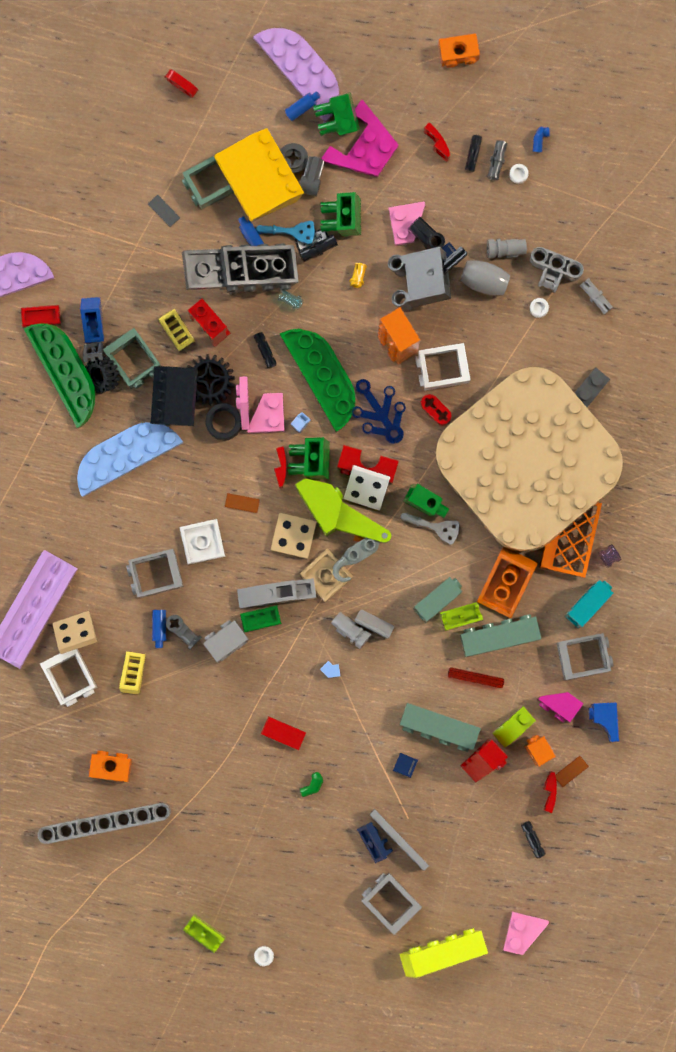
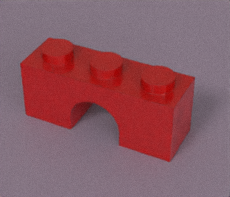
[337,445,399,487]

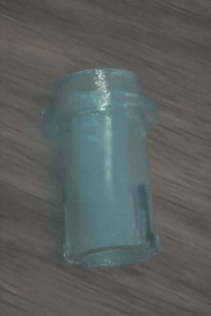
[278,289,304,310]

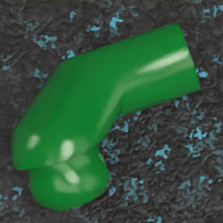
[300,772,323,798]

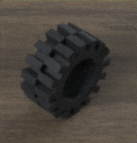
[85,356,120,393]

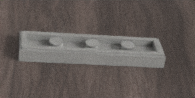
[370,809,429,871]

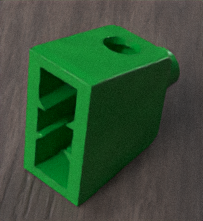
[403,483,449,518]

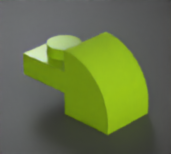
[492,706,536,748]

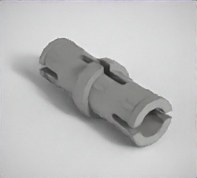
[580,278,613,315]

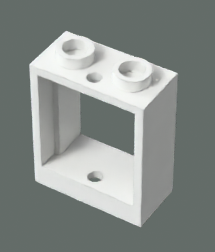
[415,343,470,391]
[40,649,98,707]

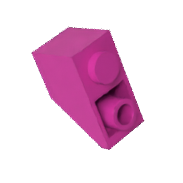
[537,692,583,723]

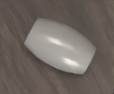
[460,260,510,295]

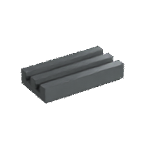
[83,342,104,363]

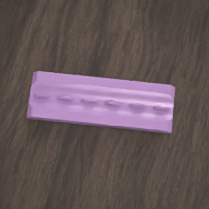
[0,550,78,669]

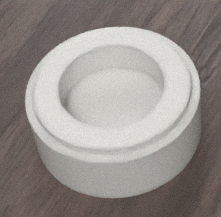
[509,164,529,184]
[529,298,549,318]
[254,946,274,966]

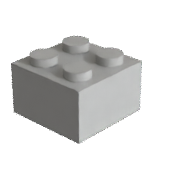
[203,620,250,663]

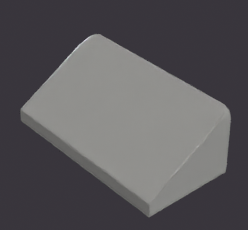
[354,610,394,639]

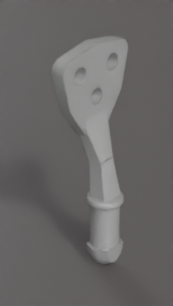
[400,513,460,545]

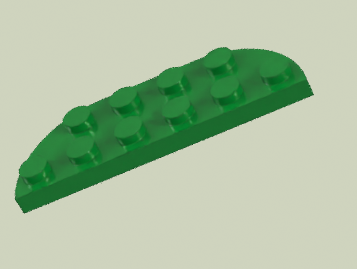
[24,323,95,428]
[280,329,355,433]

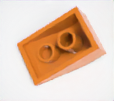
[477,546,538,618]

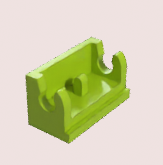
[440,602,483,631]
[183,914,226,953]

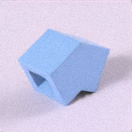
[291,412,310,433]
[320,661,340,678]

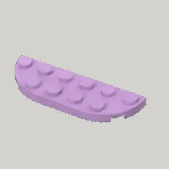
[254,28,339,123]
[0,252,55,298]

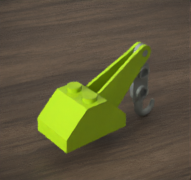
[295,478,391,582]

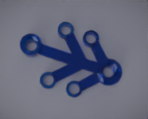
[352,379,406,444]

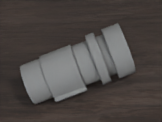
[486,239,527,259]
[331,612,372,649]

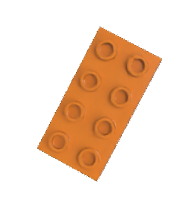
[377,307,420,365]

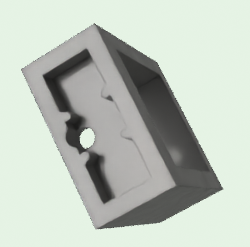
[126,549,184,599]
[556,633,613,680]
[361,873,422,935]

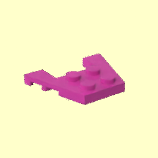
[321,99,399,177]

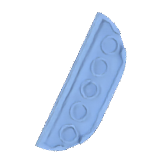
[77,422,183,497]

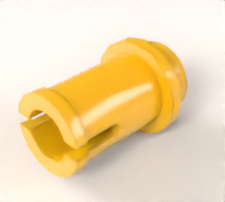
[349,263,367,288]

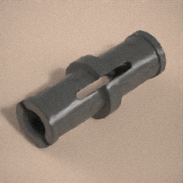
[487,140,508,180]

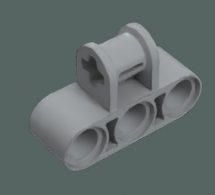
[530,247,584,293]

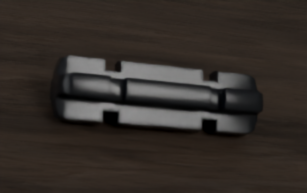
[465,135,482,172]
[254,332,277,369]
[521,821,545,859]

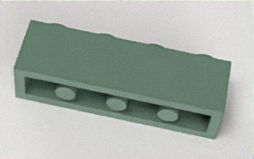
[460,614,541,657]
[399,703,481,752]

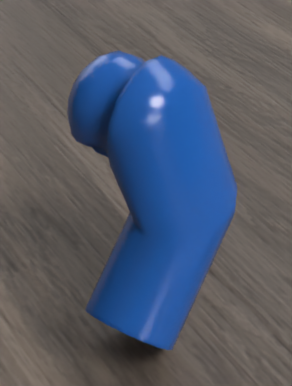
[533,126,550,152]

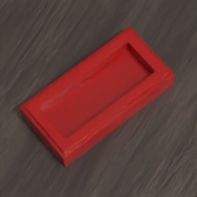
[21,305,61,328]

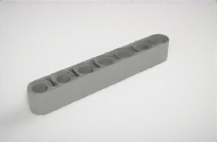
[38,803,171,844]

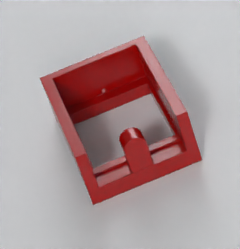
[188,298,231,347]

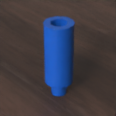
[285,91,321,121]
[238,216,264,246]
[152,610,166,648]

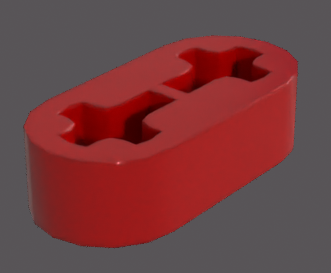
[165,69,198,98]
[421,394,452,426]

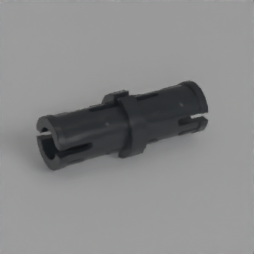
[299,234,338,262]

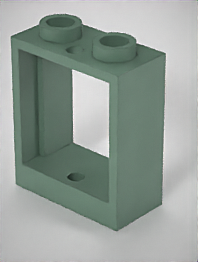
[182,156,234,209]
[103,328,161,389]
[413,577,462,623]

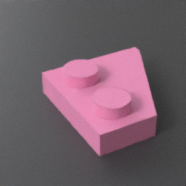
[389,201,425,246]
[236,376,250,430]
[247,393,284,433]
[503,912,549,955]

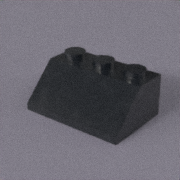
[150,366,198,426]

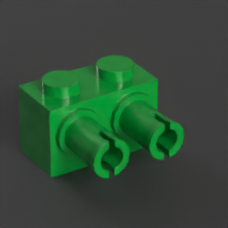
[313,92,360,136]
[320,192,361,236]
[288,437,330,480]

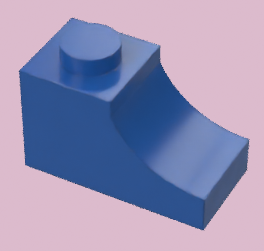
[80,297,104,343]
[588,702,619,742]

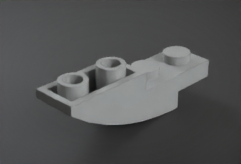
[237,578,316,609]

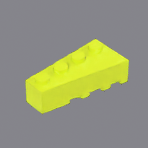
[399,928,488,978]

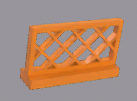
[539,502,602,578]

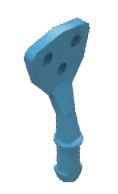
[255,221,315,245]

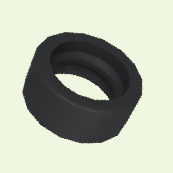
[205,403,242,441]

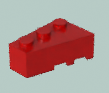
[460,739,508,783]

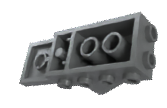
[182,243,299,295]

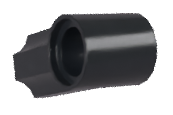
[408,216,445,250]

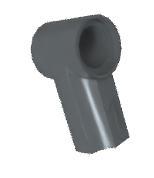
[300,156,325,197]

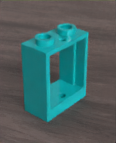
[565,580,614,629]

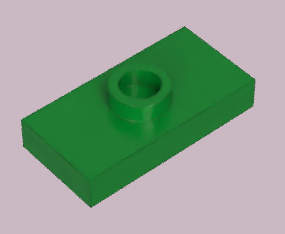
[240,605,282,633]

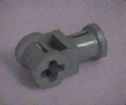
[166,615,202,650]

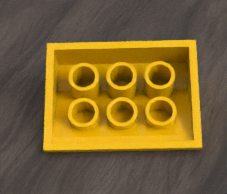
[214,128,304,221]

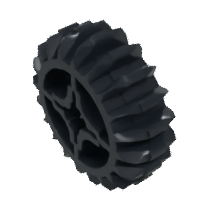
[187,354,235,406]

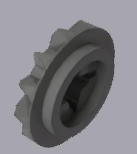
[280,143,308,173]

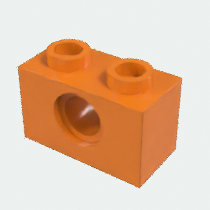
[438,33,480,68]
[524,735,556,766]
[89,750,132,782]

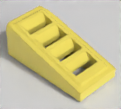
[158,309,195,351]
[119,651,146,695]

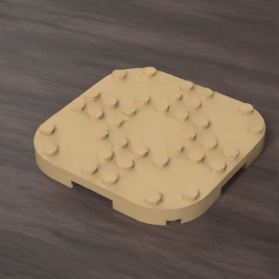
[436,367,623,552]

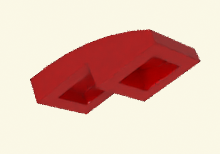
[424,122,451,162]
[274,446,287,489]
[261,716,306,750]
[543,771,557,813]

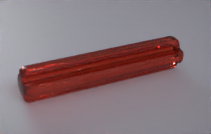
[448,667,505,688]

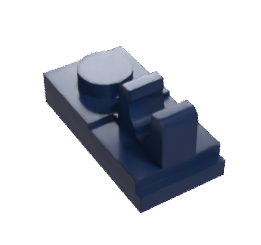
[357,822,393,863]

